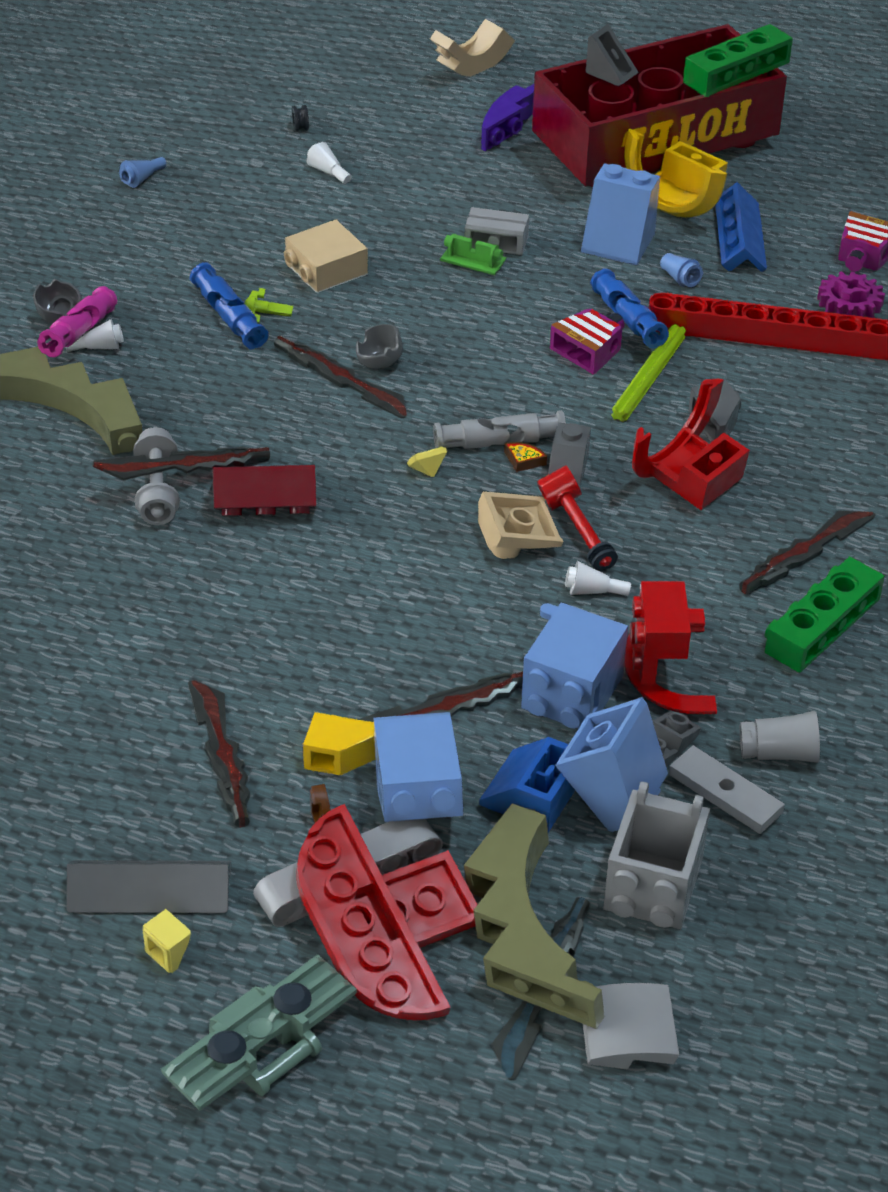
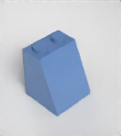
[581,163,660,265]
[555,697,668,832]
[373,712,463,822]

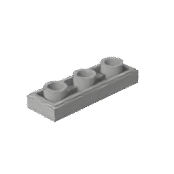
[669,745,785,834]

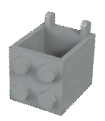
[603,781,710,929]

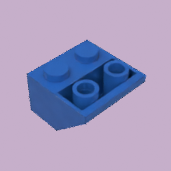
[479,737,575,832]

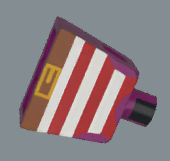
[838,211,888,272]
[550,309,625,375]

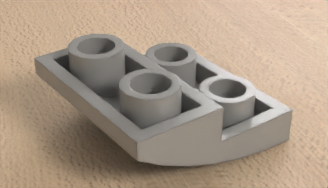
[583,983,679,1069]

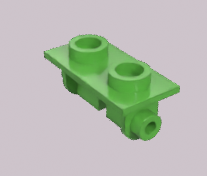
[440,233,506,275]

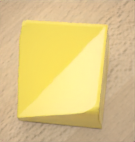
[143,909,191,973]

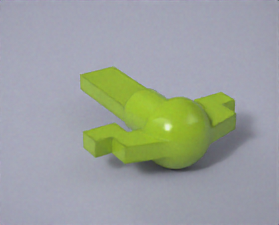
[244,288,293,324]

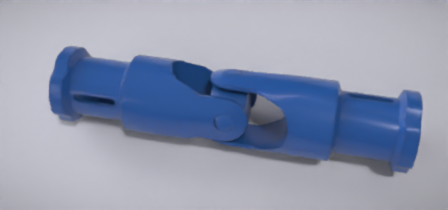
[190,262,269,350]
[590,269,669,349]

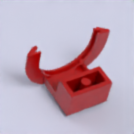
[632,379,750,510]
[624,581,717,714]

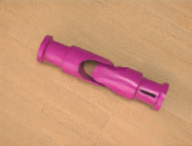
[37,286,118,357]

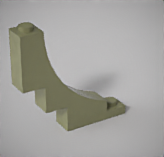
[0,347,143,455]
[464,804,604,1029]

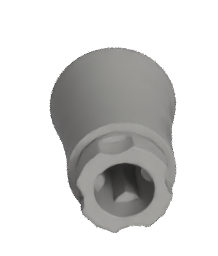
[739,711,820,763]

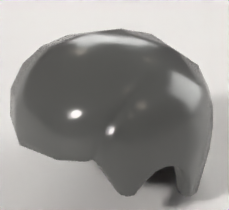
[32,279,82,324]
[356,324,403,370]

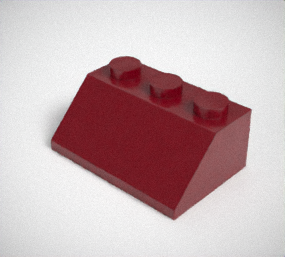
[213,465,316,516]

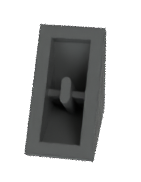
[586,24,638,86]

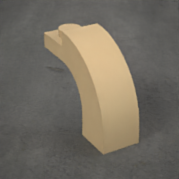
[430,19,515,76]

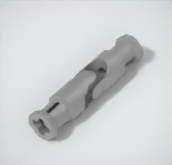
[433,410,566,449]

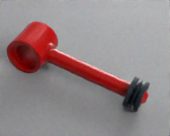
[536,465,618,571]

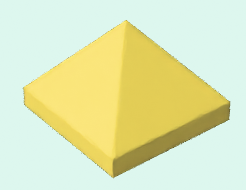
[407,447,447,477]

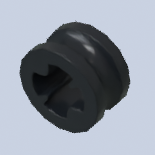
[292,105,309,131]

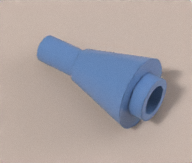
[119,157,166,188]

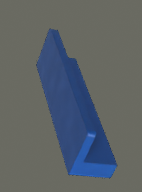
[715,182,767,272]

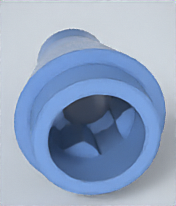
[660,253,703,287]

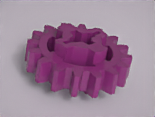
[817,271,885,318]

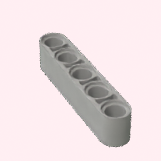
[253,819,443,927]

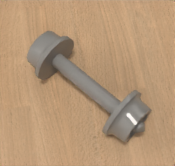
[133,427,180,525]

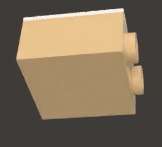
[284,220,368,293]

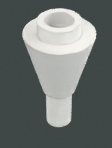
[307,142,352,184]
[66,319,124,352]
[565,561,631,596]

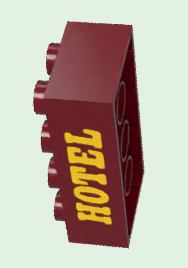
[532,24,787,187]

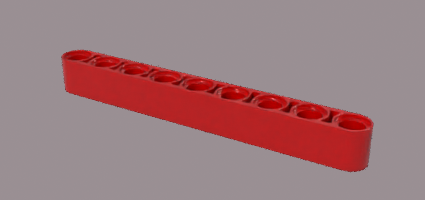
[648,293,888,360]

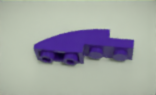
[481,84,534,151]

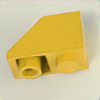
[303,712,376,775]

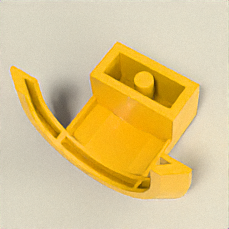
[625,129,728,218]

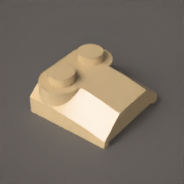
[478,491,564,559]

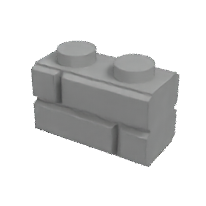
[465,207,529,255]

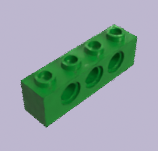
[683,24,793,97]
[764,556,885,673]

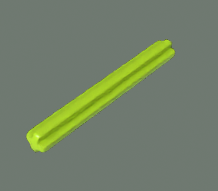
[611,324,686,422]

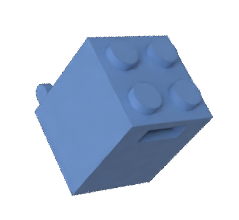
[521,602,628,729]

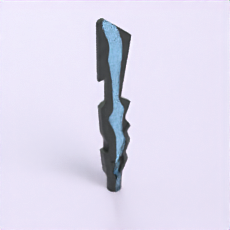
[491,897,590,1080]

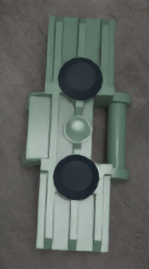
[161,954,357,1111]

